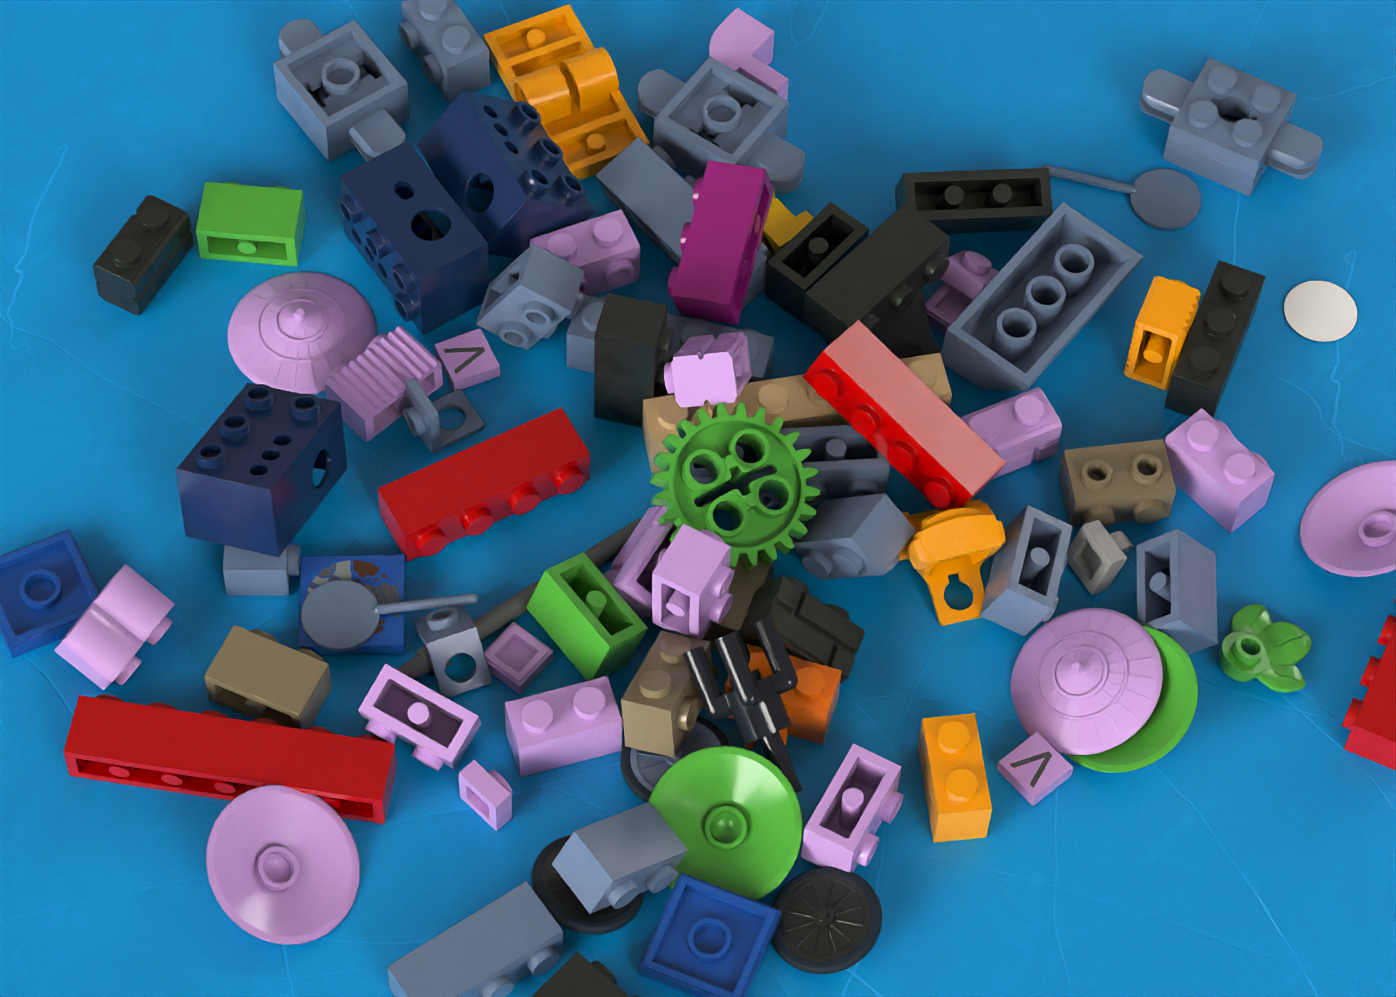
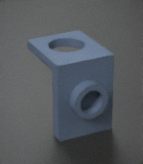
[403,378,484,455]
[413,605,492,698]

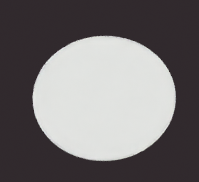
[1284,281,1357,342]

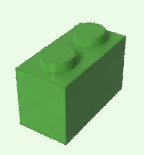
[196,182,306,267]
[526,552,648,681]

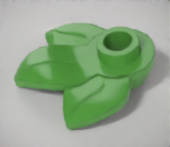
[1219,604,1312,693]

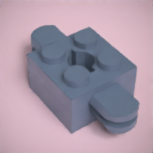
[273,19,410,162]
[637,56,805,194]
[1139,57,1323,197]

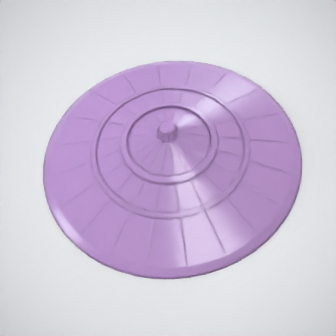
[227,271,377,394]
[1300,460,1396,577]
[1010,608,1163,755]
[206,785,360,945]

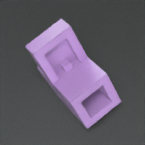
[709,8,789,100]

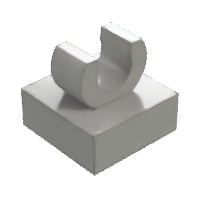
[1067,520,1134,595]

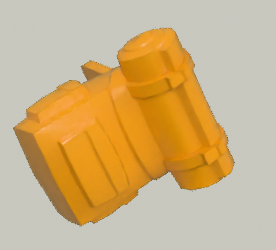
[898,499,1006,626]

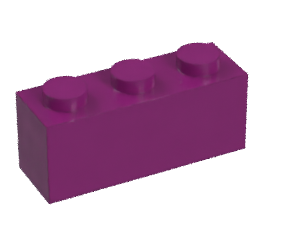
[668,160,774,325]

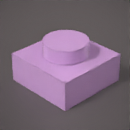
[941,250,999,300]
[458,760,512,831]

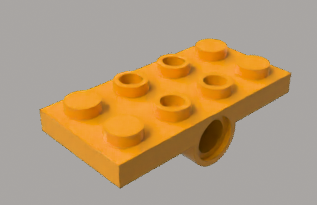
[483,4,650,180]

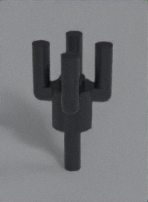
[683,617,803,793]

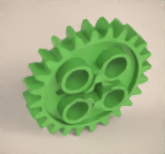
[649,402,820,571]

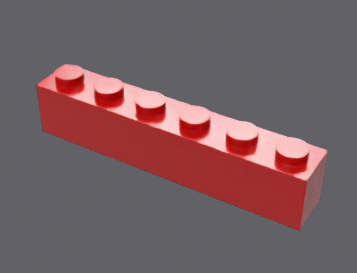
[63,694,397,825]

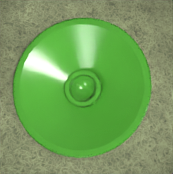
[1066,625,1198,773]
[648,746,803,901]

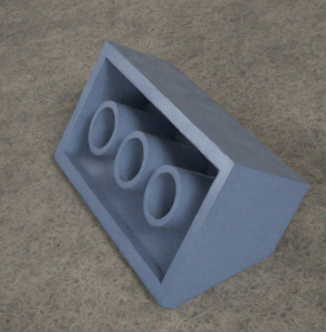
[941,202,1143,391]

